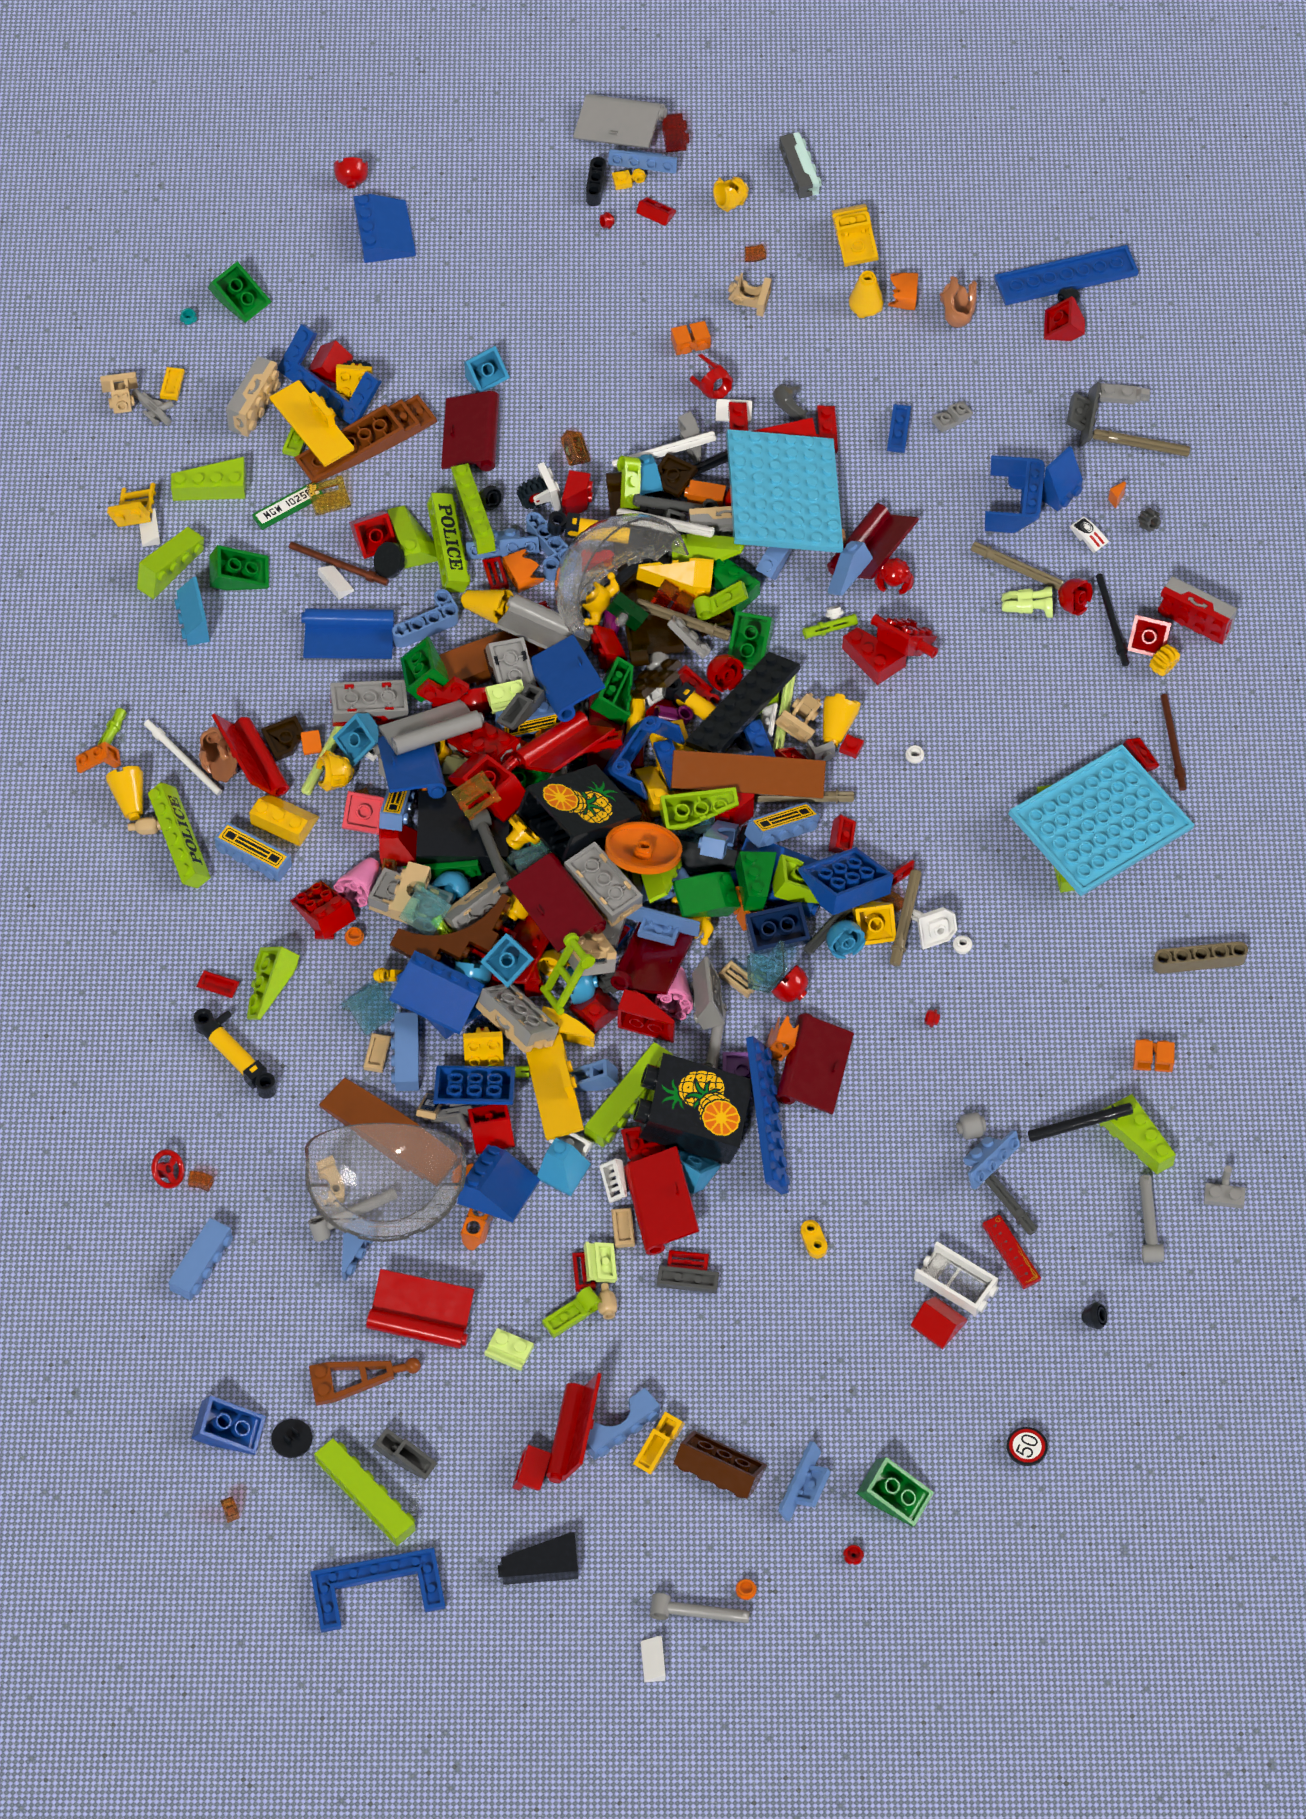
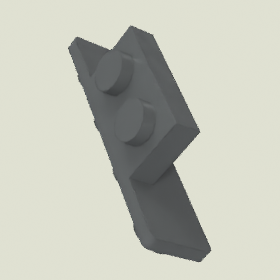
[1066,382,1101,446]

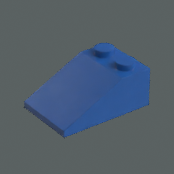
[1042,446,1083,511]
[191,1395,266,1455]

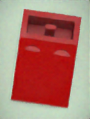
[290,881,356,939]

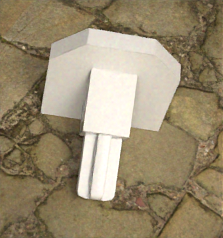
[911,907,957,950]

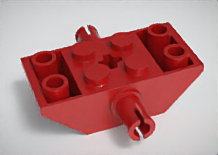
[871,614,939,658]
[448,754,526,822]

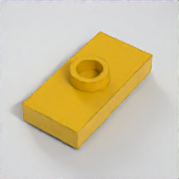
[160,367,185,401]

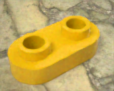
[800,1220,828,1259]

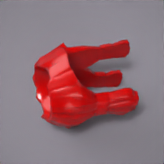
[689,354,733,399]

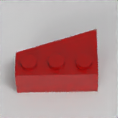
[842,627,907,685]

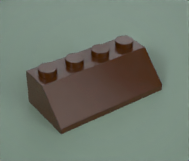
[673,1431,767,1499]

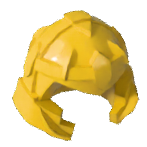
[713,177,749,212]
[316,750,354,791]

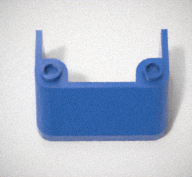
[985,455,1045,533]
[602,716,685,800]

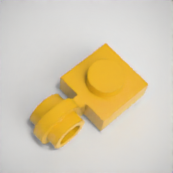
[612,169,646,190]
[373,968,404,983]

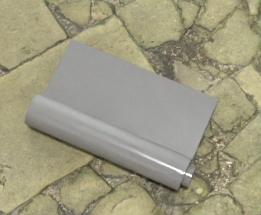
[573,94,667,149]
[496,594,593,652]
[379,700,484,755]

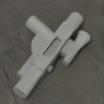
[132,389,174,426]
[423,1104,481,1132]

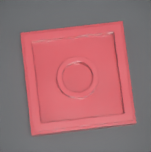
[342,791,385,835]

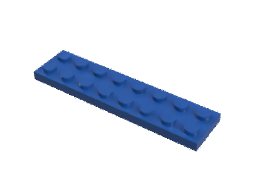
[994,245,1139,306]
[746,1036,790,1195]

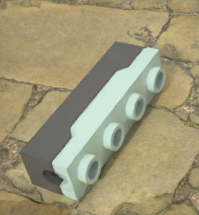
[779,132,822,199]

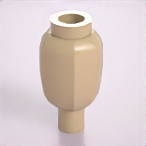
[128,816,162,835]
[598,1283,618,1319]

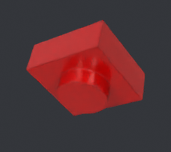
[839,734,864,759]

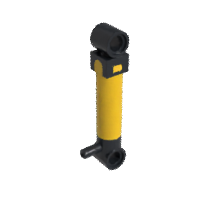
[547,511,657,557]
[662,678,751,751]
[193,1008,277,1099]

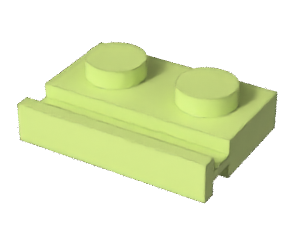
[485,679,524,714]
[584,1242,617,1283]
[484,1328,534,1371]

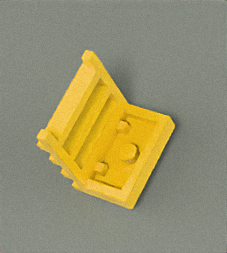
[107,482,156,527]

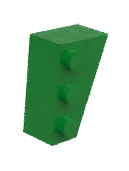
[712,559,760,615]
[590,656,634,726]
[735,851,777,911]

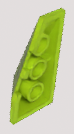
[387,505,437,569]
[671,534,745,562]
[772,854,818,903]

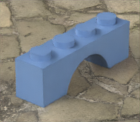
[698,820,739,859]
[586,1388,660,1460]

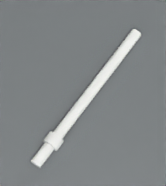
[144,720,223,796]

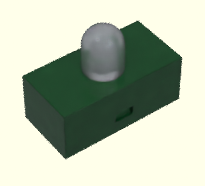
[606,592,649,631]

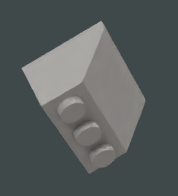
[690,956,725,1030]

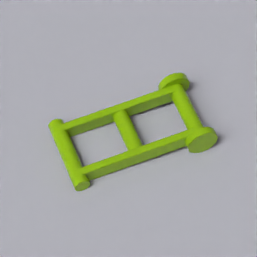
[540,933,595,1015]

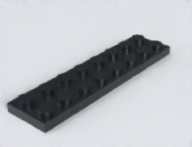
[685,652,800,753]

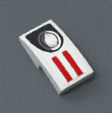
[1070,516,1109,554]

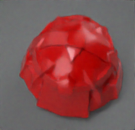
[874,558,914,595]

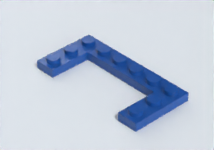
[277,324,382,424]
[653,719,776,791]
[310,1548,446,1633]

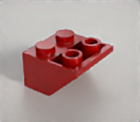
[591,625,627,673]
[467,1105,515,1155]

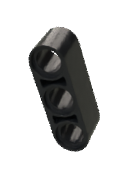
[586,157,606,206]

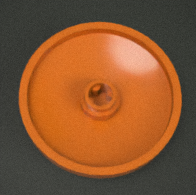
[605,822,682,875]

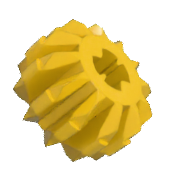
[1149,644,1180,676]

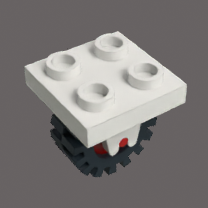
[517,462,562,511]

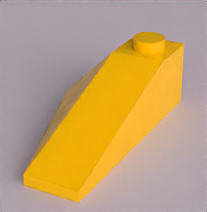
[636,558,714,599]

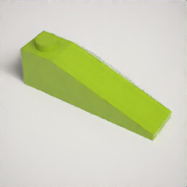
[659,787,739,831]
[641,859,682,903]
[247,946,300,1020]

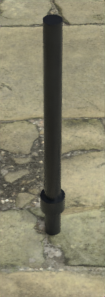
[1096,573,1129,666]

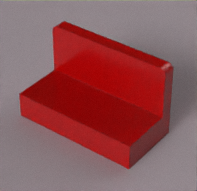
[512,1445,551,1491]

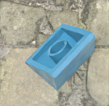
[464,346,510,393]

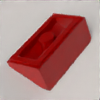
[636,197,676,226]
[1123,738,1160,772]
[828,815,856,853]
[890,860,914,886]

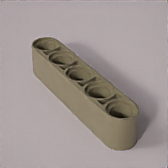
[1153,942,1248,974]

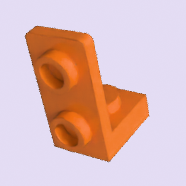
[76,742,121,773]

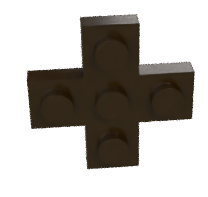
[631,659,682,699]

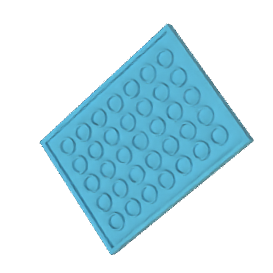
[726,429,843,553]
[1008,744,1194,896]

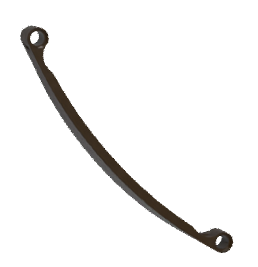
[606,472,685,667]

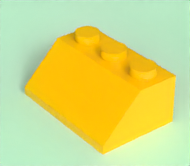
[249,794,319,846]

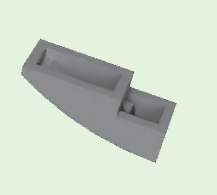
[678,411,702,465]

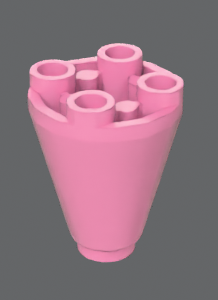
[334,858,380,907]
[655,967,693,1020]

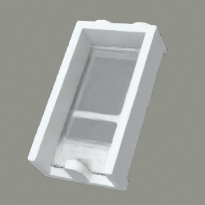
[914,1241,999,1317]

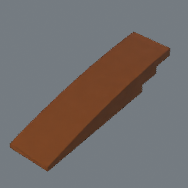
[294,394,437,483]
[439,631,546,685]
[671,750,826,799]
[319,1078,464,1188]

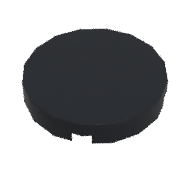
[373,542,405,579]

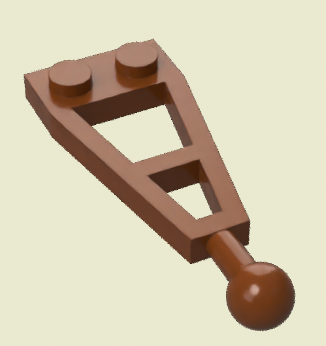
[309,1357,421,1406]

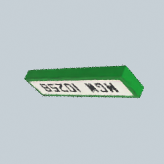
[252,482,324,530]

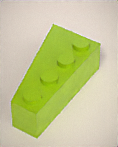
[171,457,246,501]
[137,527,204,600]
[1099,1094,1176,1174]

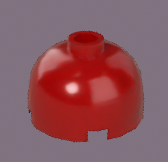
[334,157,368,189]
[1058,578,1093,616]
[706,654,744,692]
[458,687,492,718]
[771,964,808,1003]

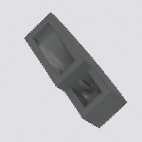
[497,683,546,730]
[372,1428,438,1480]

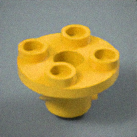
[506,814,540,850]

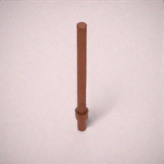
[289,542,389,586]
[1160,694,1187,791]

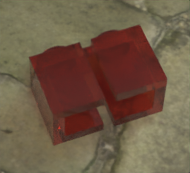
[662,113,689,153]
[651,580,695,615]

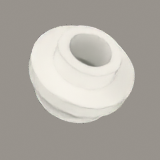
[825,606,844,620]
[905,745,924,764]
[953,936,972,954]

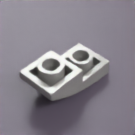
[931,401,973,433]

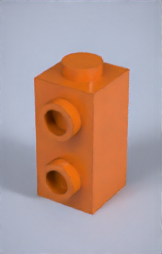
[684,480,726,507]

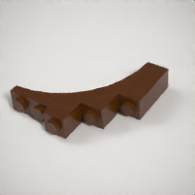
[390,894,512,962]

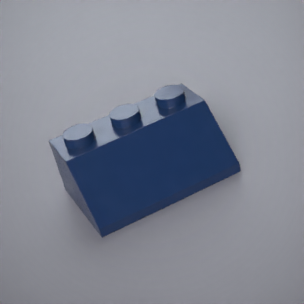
[745,902,811,956]

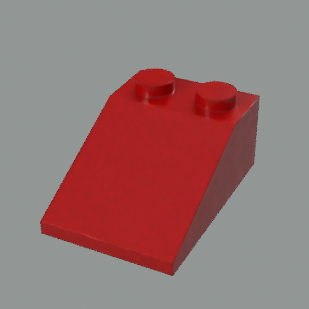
[618,989,675,1043]

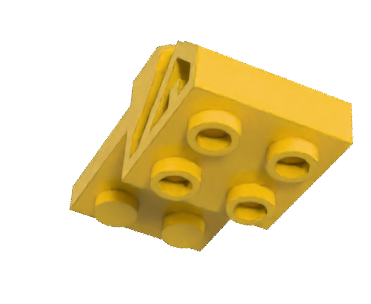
[831,204,879,267]

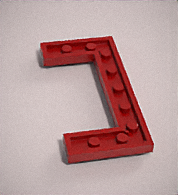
[728,402,838,454]

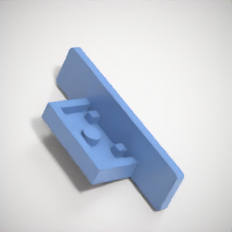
[608,149,677,174]
[466,528,540,559]
[626,907,700,946]
[963,1130,1020,1189]
[778,1441,831,1521]

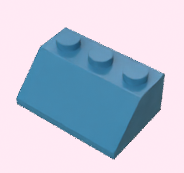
[174,577,210,646]

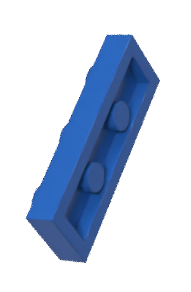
[887,404,911,453]

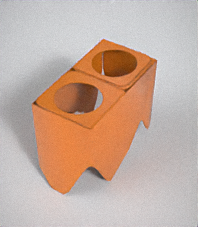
[888,273,918,310]
[503,549,544,593]
[765,1015,799,1061]
[461,1208,493,1251]

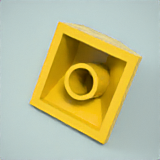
[852,901,896,945]

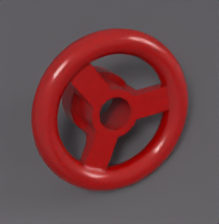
[151,1149,185,1189]

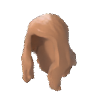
[940,276,977,328]
[199,727,238,783]

